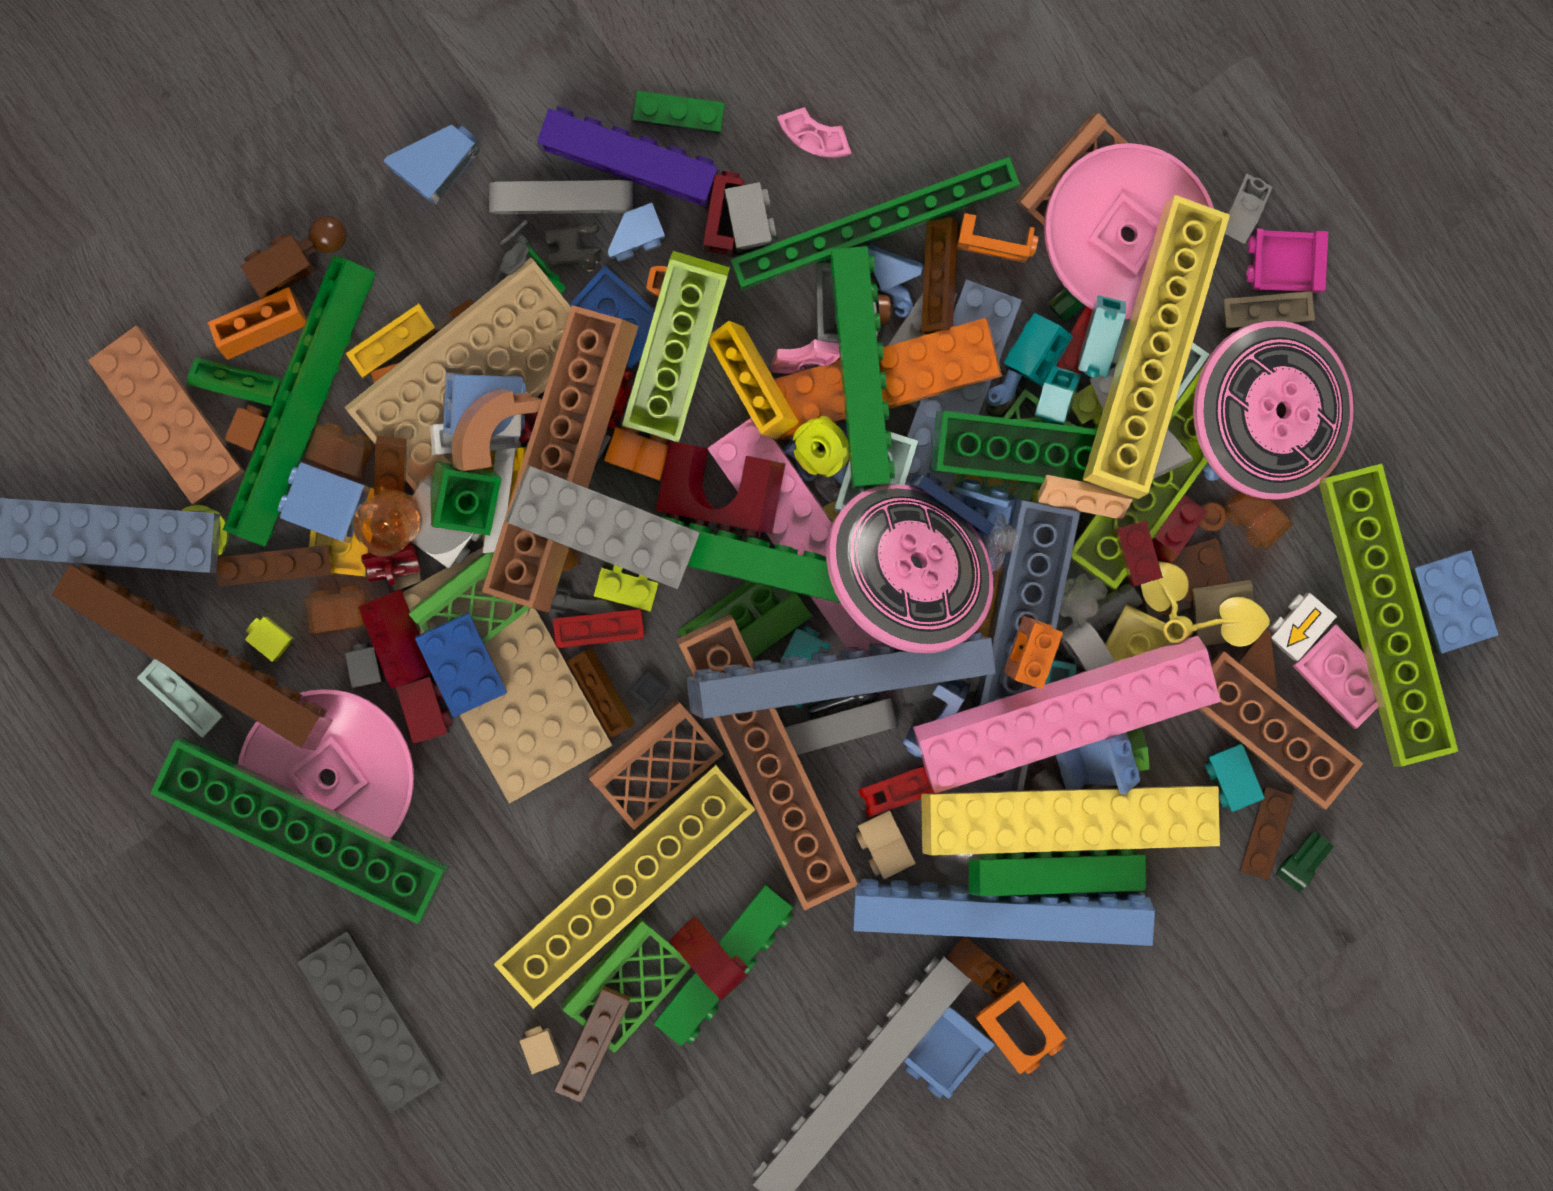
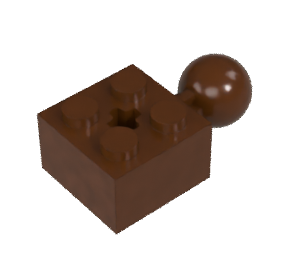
[241,215,347,298]

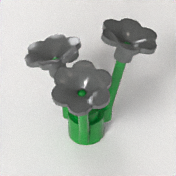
[491,219,565,295]

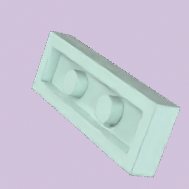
[137,659,224,738]

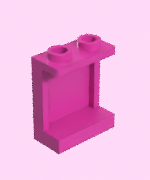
[1246,228,1328,293]

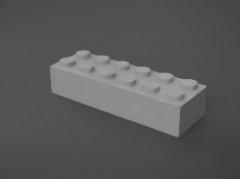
[505,465,700,589]

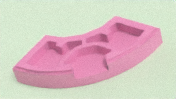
[777,107,852,158]
[770,339,840,374]

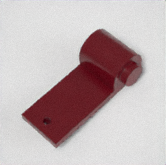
[669,916,749,1001]

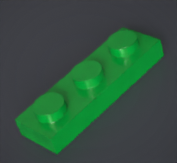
[633,91,725,133]
[186,357,281,406]

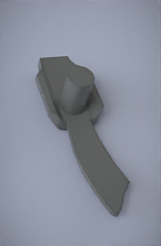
[550,587,616,614]

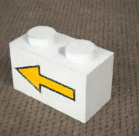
[1269,593,1337,661]

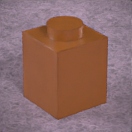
[224,405,267,452]

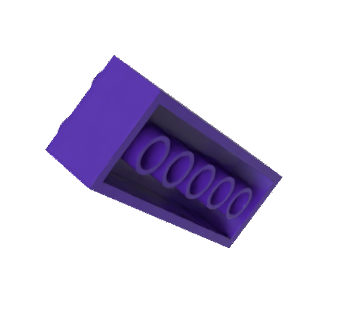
[537,106,719,208]

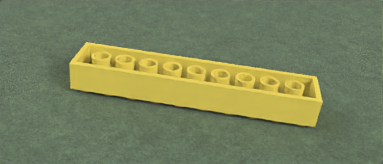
[1083,195,1230,499]
[494,765,756,1009]
[921,786,1220,855]

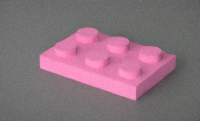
[1293,624,1379,729]

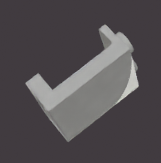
[392,474,482,569]

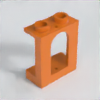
[957,213,1039,263]
[1003,616,1063,690]
[975,980,1067,1074]

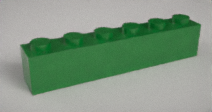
[969,849,1146,896]
[654,884,794,1047]

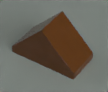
[1237,630,1277,689]

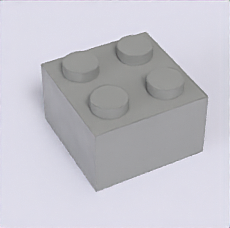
[725,182,776,254]

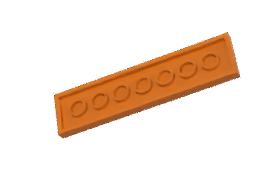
[774,318,1002,441]

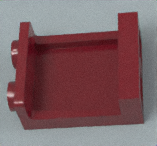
[703,171,745,256]

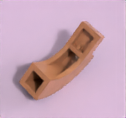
[452,389,542,471]

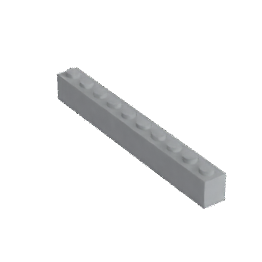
[752,955,971,1191]

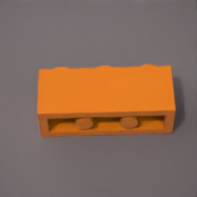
[208,287,307,360]

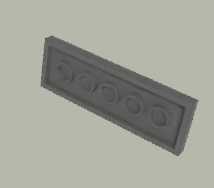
[297,931,441,1114]

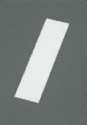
[483,448,515,553]

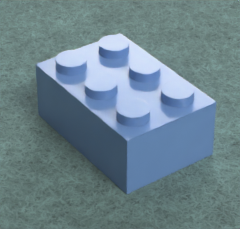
[1410,550,1498,653]

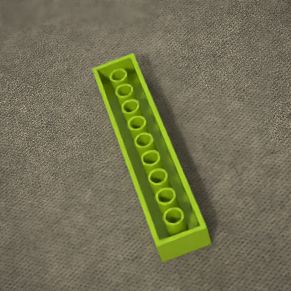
[1319,464,1458,767]

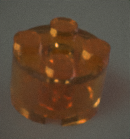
[353,490,422,556]

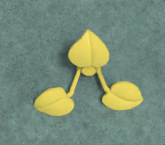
[1141,561,1270,647]

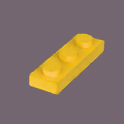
[346,304,435,379]

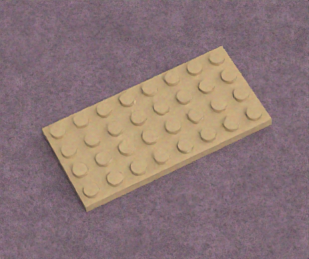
[345,258,571,491]
[403,547,612,804]

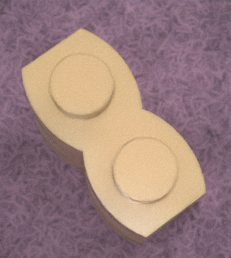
[855,810,916,879]

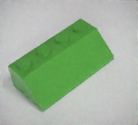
[678,581,812,659]

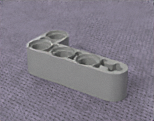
[1058,620,1115,673]

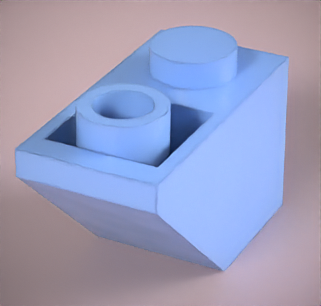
[608,203,666,262]

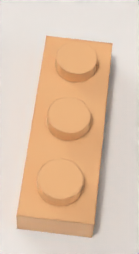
[1037,475,1133,519]

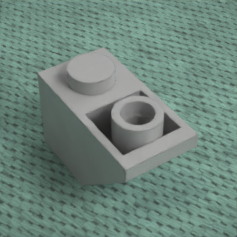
[1225,174,1273,244]

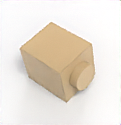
[520,1025,561,1074]

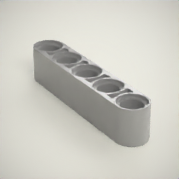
[489,180,633,214]
[784,698,899,755]

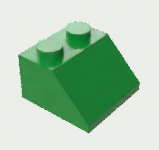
[430,462,502,536]

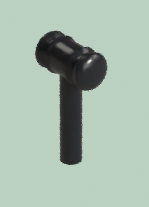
[808,692,879,717]

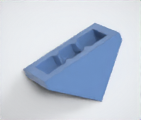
[868,243,924,291]

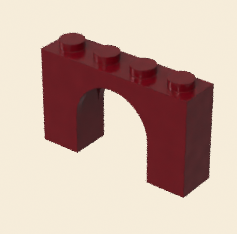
[656,441,786,538]

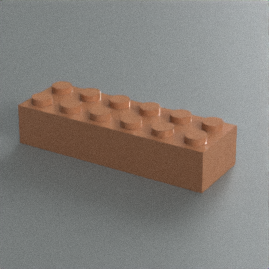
[88,326,245,505]
[1198,651,1363,810]

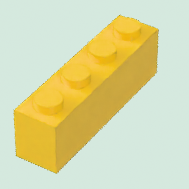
[708,321,799,439]

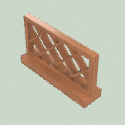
[1015,113,1128,226]
[587,698,724,830]

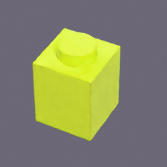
[245,617,295,662]

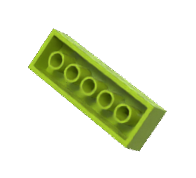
[622,251,730,442]

